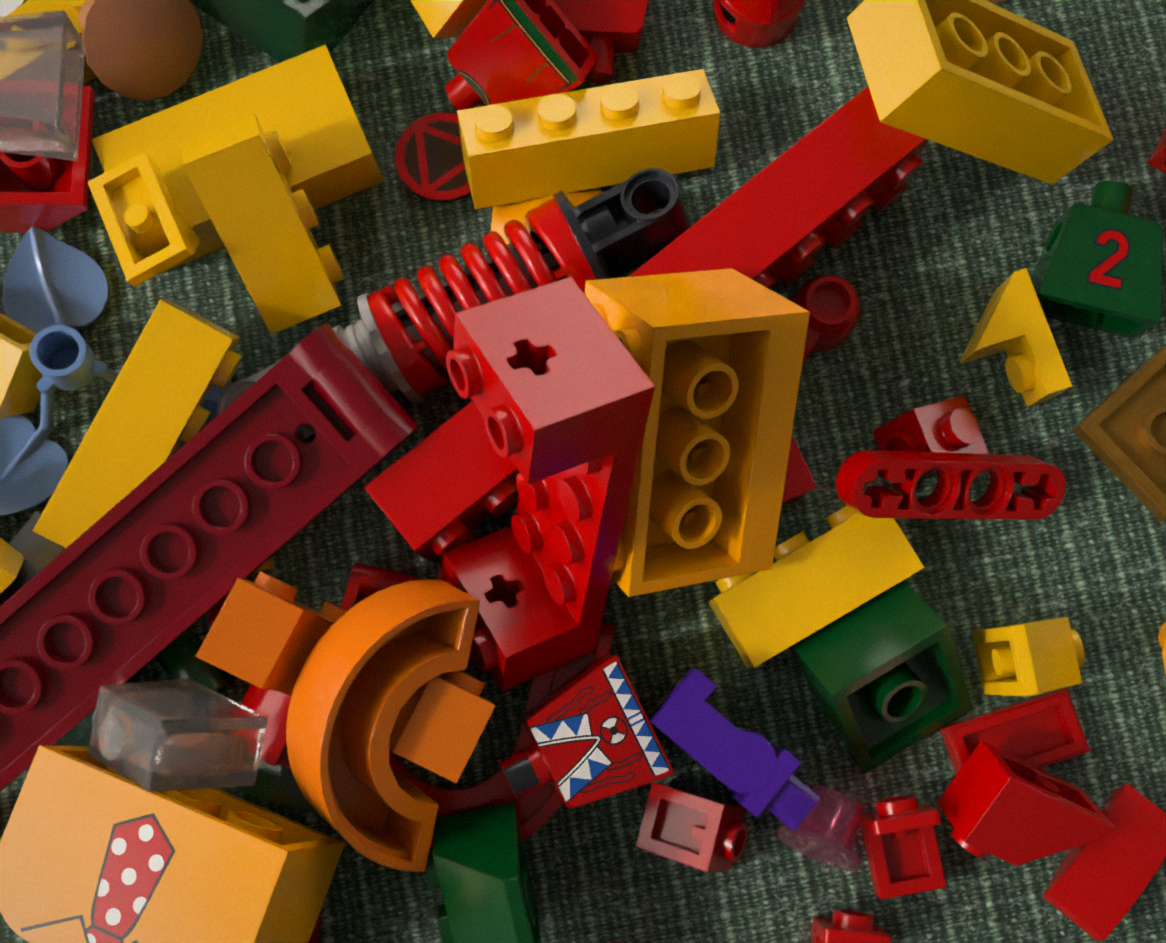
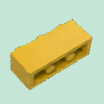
[181,114,345,335]
[708,506,925,668]

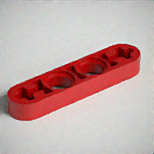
[836,450,1066,520]

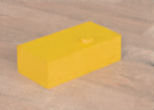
[847,0,1114,185]
[91,44,384,274]

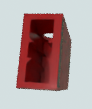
[445,0,599,110]

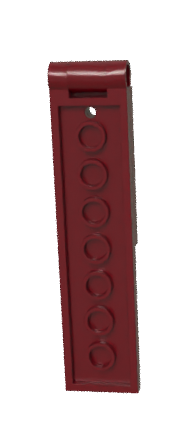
[0,323,419,792]

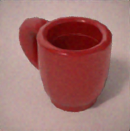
[791,275,860,366]

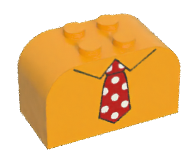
[0,745,346,943]

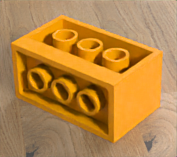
[585,268,810,597]

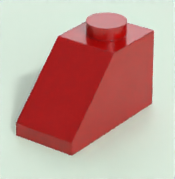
[937,740,1115,866]

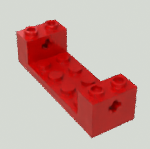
[442,277,655,692]

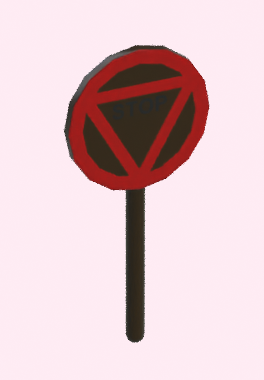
[395,112,471,203]

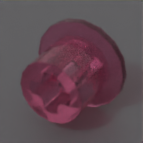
[777,785,865,871]

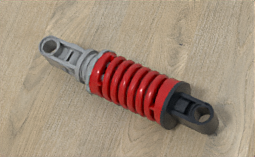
[217,168,690,438]

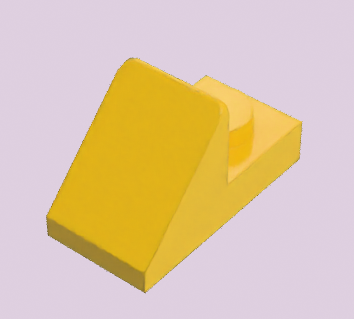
[88,151,201,287]
[960,268,1072,407]

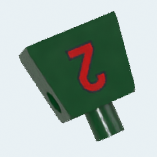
[1031,181,1163,339]

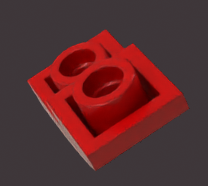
[1042,783,1166,942]

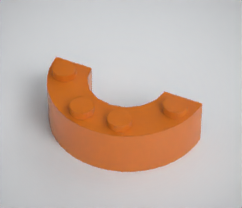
[195,571,495,783]
[286,579,481,872]

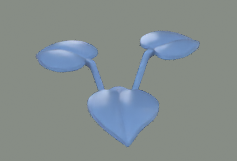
[0,227,233,517]

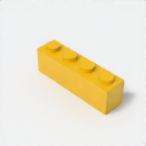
[457,69,720,210]
[32,299,243,548]

